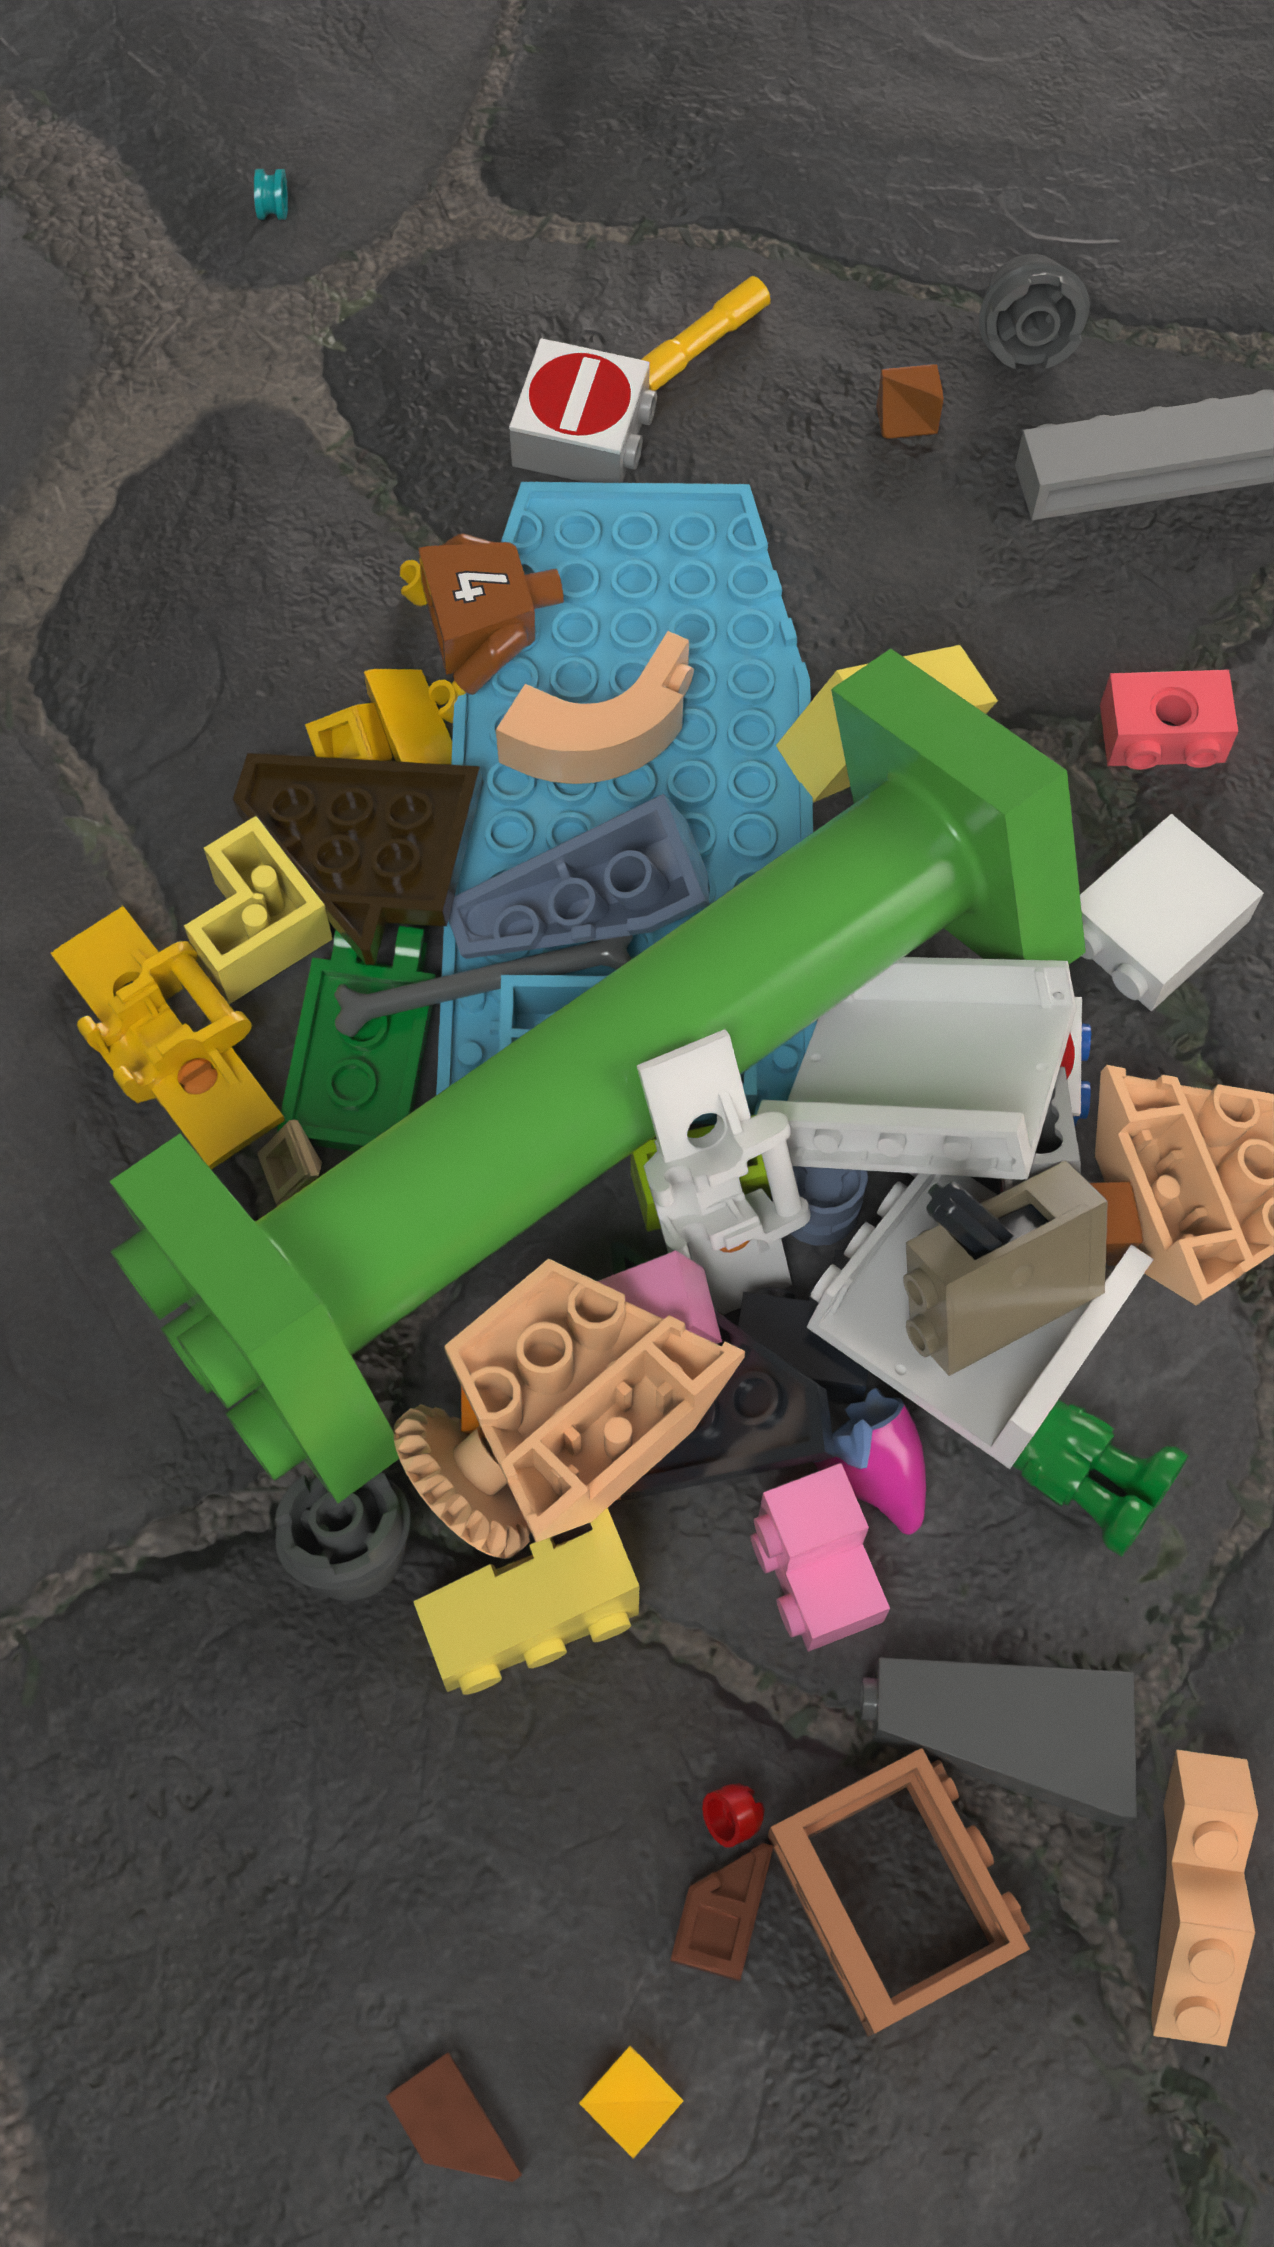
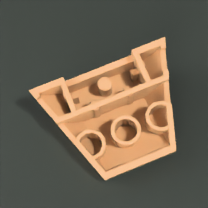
[1095,1065,1274,1306]
[444,1259,745,1542]

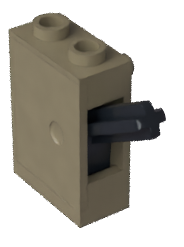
[903,1160,1108,1376]

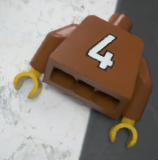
[400,533,564,723]

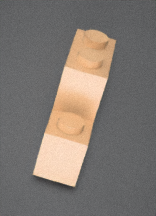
[1151,1750,1258,2046]

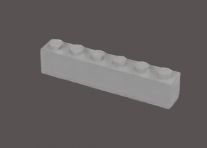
[1015,389,1274,520]

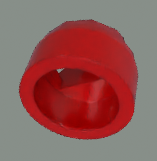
[702,1783,765,1848]

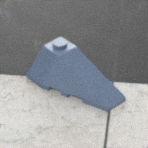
[449,794,710,959]

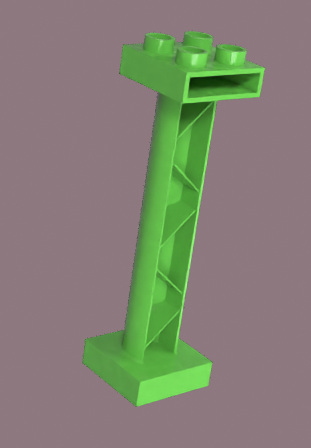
[110,649,1086,1504]

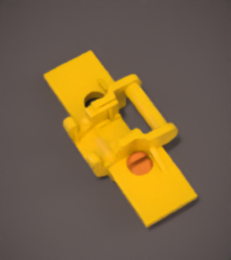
[51,906,285,1170]

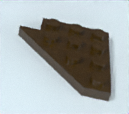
[233,753,483,965]

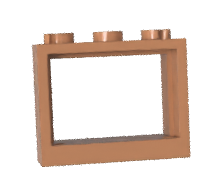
[767,1748,1030,2037]

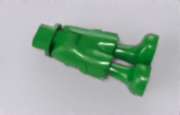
[1012,1399,1189,1557]

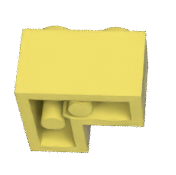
[184,816,333,1004]

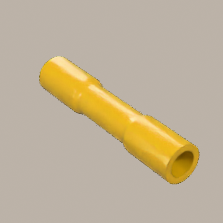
[641,276,770,391]

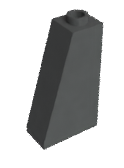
[860,1658,1137,1827]

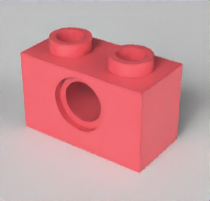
[1100,670,1238,770]

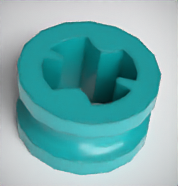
[254,169,288,220]

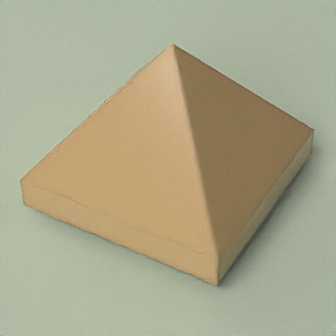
[257,1120,322,1206]

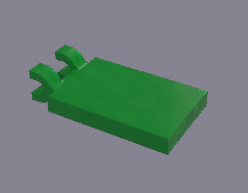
[277,926,436,1152]

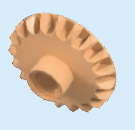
[393,1404,531,1559]

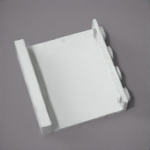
[756,957,1077,1180]
[807,1173,1154,1469]

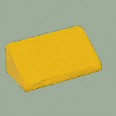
[364,669,452,765]

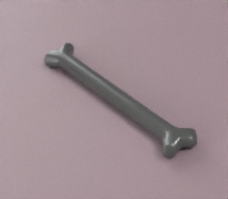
[334,935,633,1037]

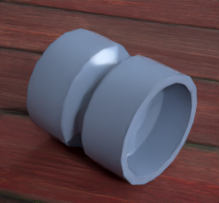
[790,1166,868,1246]

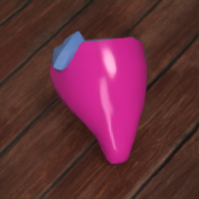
[813,1388,926,1535]

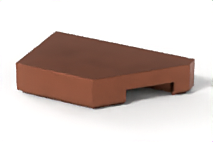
[670,1843,773,1982]
[385,2053,522,2182]

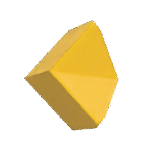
[305,702,392,761]
[579,2046,683,2159]

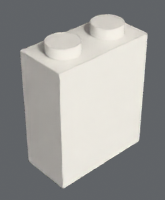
[1080,814,1264,1011]

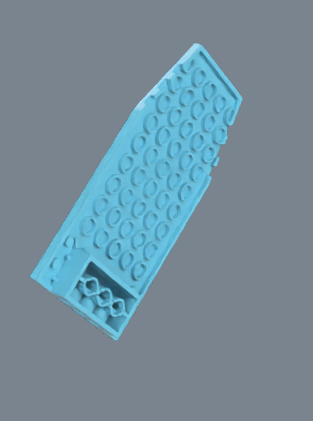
[436,482,817,1124]

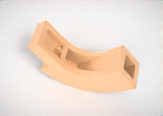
[496,631,694,784]

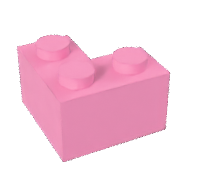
[750,1463,890,1652]

